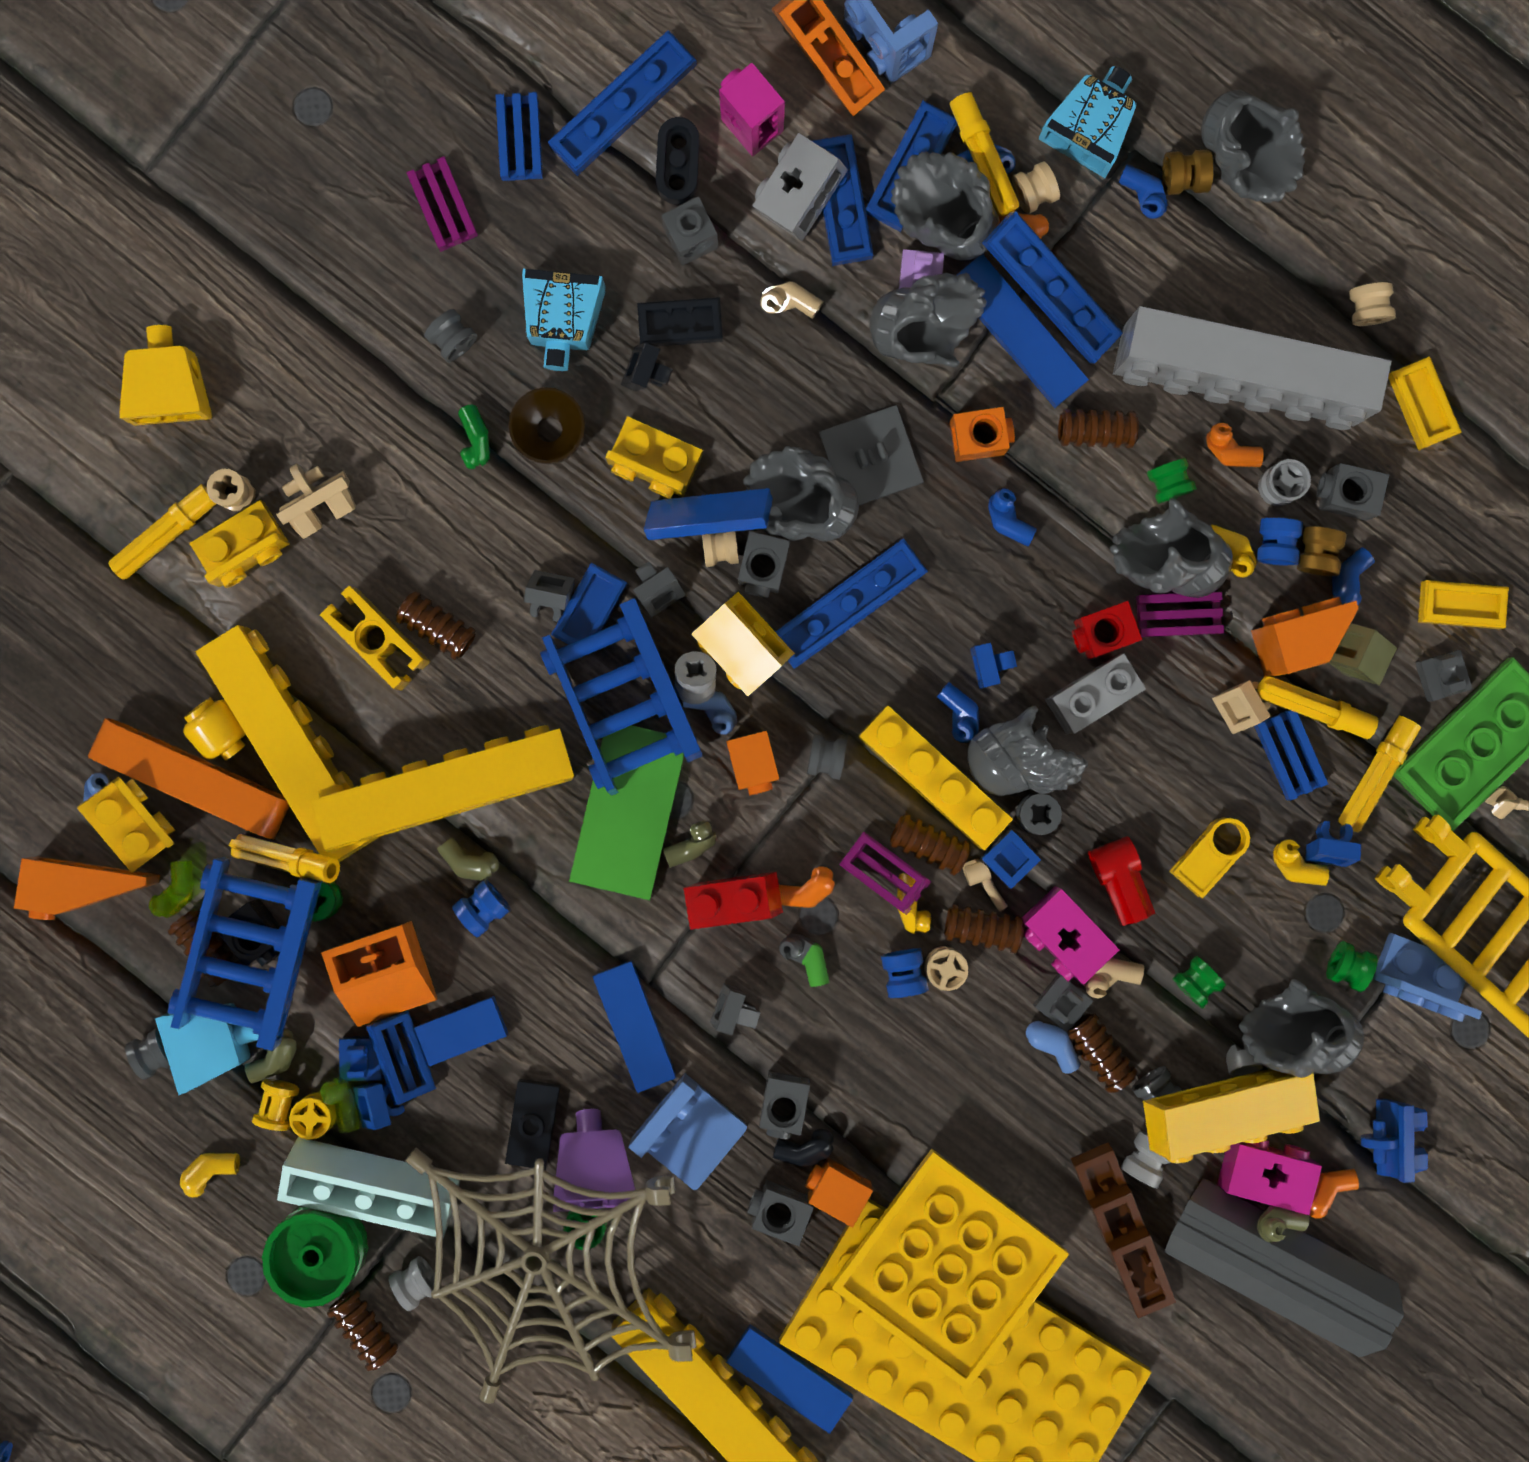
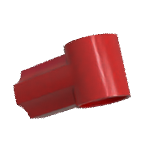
[1088,836,1155,926]

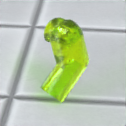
[149,860,194,918]
[320,1078,360,1133]

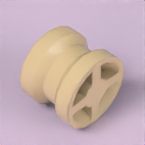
[1011,161,1060,214]
[1349,282,1396,326]
[702,532,739,567]
[924,946,969,991]

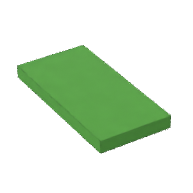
[1393,657,1529,831]
[569,725,684,900]

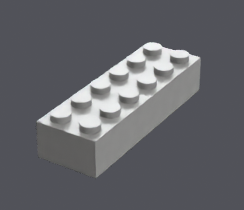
[1113,306,1392,430]

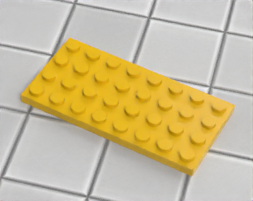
[779,1199,1152,1462]

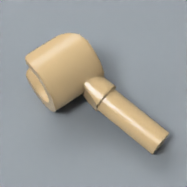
[1485,786,1529,819]
[963,859,1007,911]

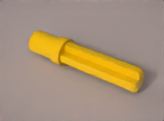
[949,92,1019,216]
[108,484,216,580]
[1257,675,1378,739]
[1338,715,1422,833]
[229,834,340,883]

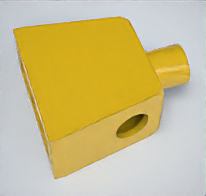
[119,325,212,426]

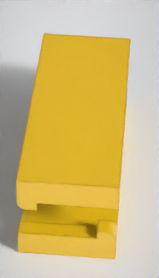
[320,585,431,691]

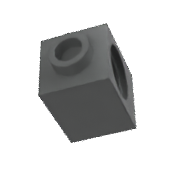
[661,196,719,266]
[1317,463,1390,521]
[738,531,790,598]
[759,1071,810,1139]
[747,1179,814,1246]

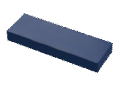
[865,100,958,232]
[812,134,873,266]
[643,488,773,540]
[592,960,677,1093]
[726,1324,853,1434]

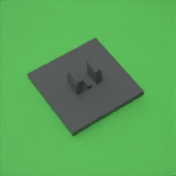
[819,405,924,505]

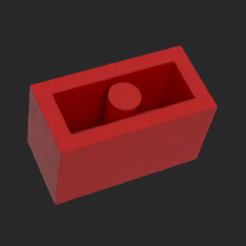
[683,871,783,930]

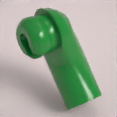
[458,404,490,469]

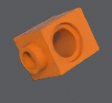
[950,407,1015,462]
[726,731,779,796]
[805,1158,873,1228]

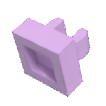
[899,249,944,289]

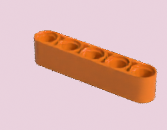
[88,718,289,840]

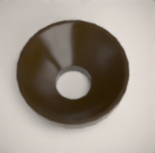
[508,387,585,464]

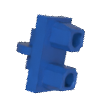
[1361,1098,1428,1183]

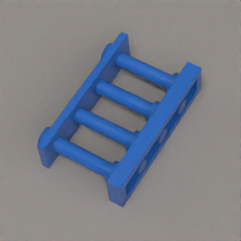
[540,598,703,796]
[168,857,322,1051]

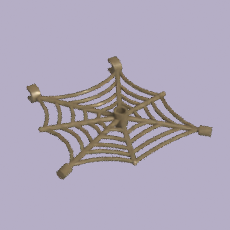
[405,1147,696,1404]

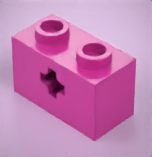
[719,63,785,157]
[1022,886,1120,985]
[1217,1140,1322,1215]

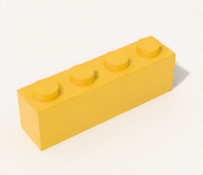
[857,705,1013,851]
[1143,1069,1320,1163]

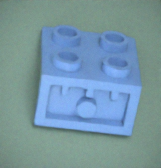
[843,0,938,84]
[1373,933,1482,1022]
[628,1073,747,1190]

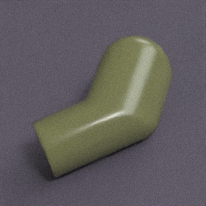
[663,820,717,868]
[437,837,499,881]
[245,1028,297,1084]

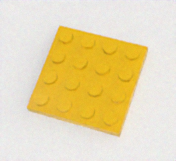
[831,1148,1069,1391]

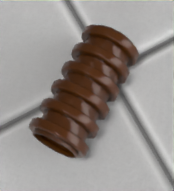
[1058,409,1139,448]
[396,591,476,660]
[890,813,971,876]
[944,904,1025,954]
[168,909,241,987]
[1067,1014,1138,1093]
[327,1289,399,1371]

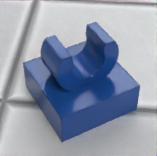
[970,643,1017,689]
[1305,821,1361,867]
[980,829,1041,889]
[339,1036,384,1081]
[353,1082,405,1130]

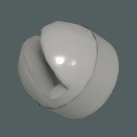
[1226,1043,1263,1077]

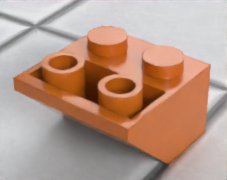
[1251,596,1359,677]
[321,921,438,1027]

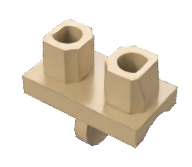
[276,464,356,539]

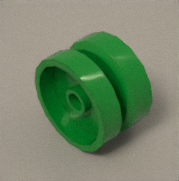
[262,1206,368,1308]

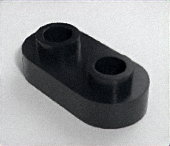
[656,117,700,205]

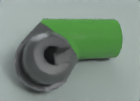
[779,934,830,987]

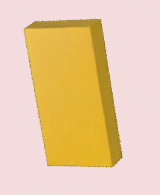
[1388,356,1462,451]
[1418,580,1509,629]

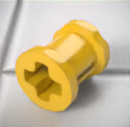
[252,1079,299,1131]

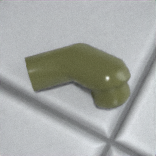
[1257,1205,1309,1242]

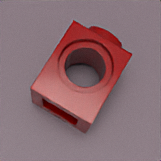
[1072,601,1142,659]

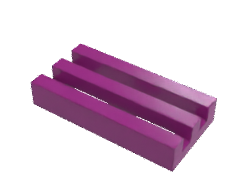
[406,156,478,252]
[1136,592,1224,637]
[839,832,931,915]

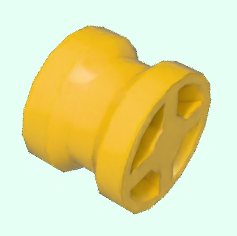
[289,1092,339,1140]

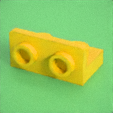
[605,416,703,499]
[189,500,290,588]
[77,776,175,873]

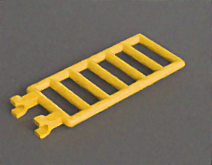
[1374,814,1529,1038]

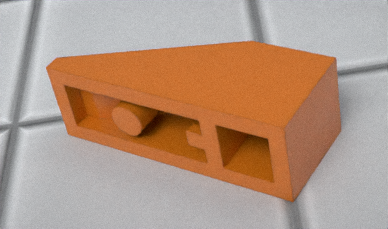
[771,0,886,116]
[14,856,160,920]

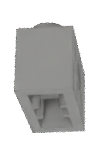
[752,133,848,241]
[1045,653,1146,735]

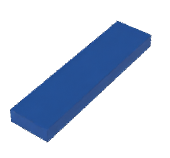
[548,30,697,176]
[982,211,1123,363]
[957,254,1089,408]
[775,538,928,669]

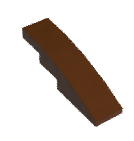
[1070,1142,1176,1319]

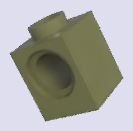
[1328,623,1397,686]

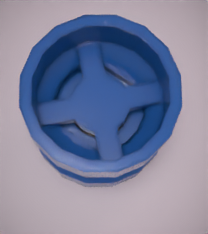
[1256,518,1303,566]
[452,879,511,938]
[881,948,929,998]

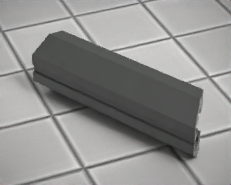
[1164,1178,1404,1357]

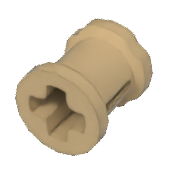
[207,469,255,512]

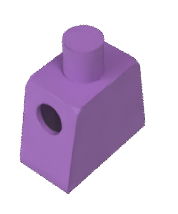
[553,1109,635,1212]

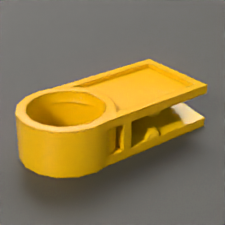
[1169,817,1250,899]

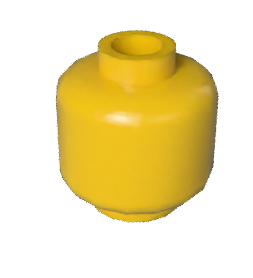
[183,697,245,760]

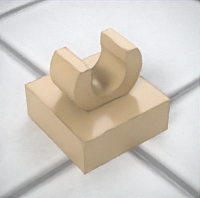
[1212,680,1271,734]

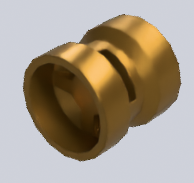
[1162,150,1213,195]
[1297,527,1347,577]

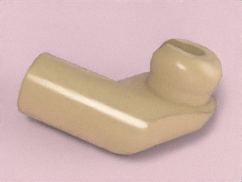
[760,281,824,319]
[1084,958,1144,999]

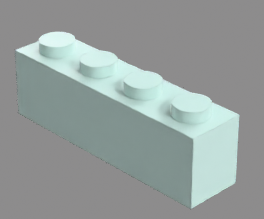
[277,1137,460,1238]

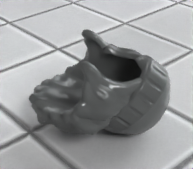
[1201,90,1306,203]
[891,152,1000,260]
[870,273,987,368]
[743,445,859,541]
[1110,498,1233,598]
[967,706,1088,796]
[1239,979,1364,1078]

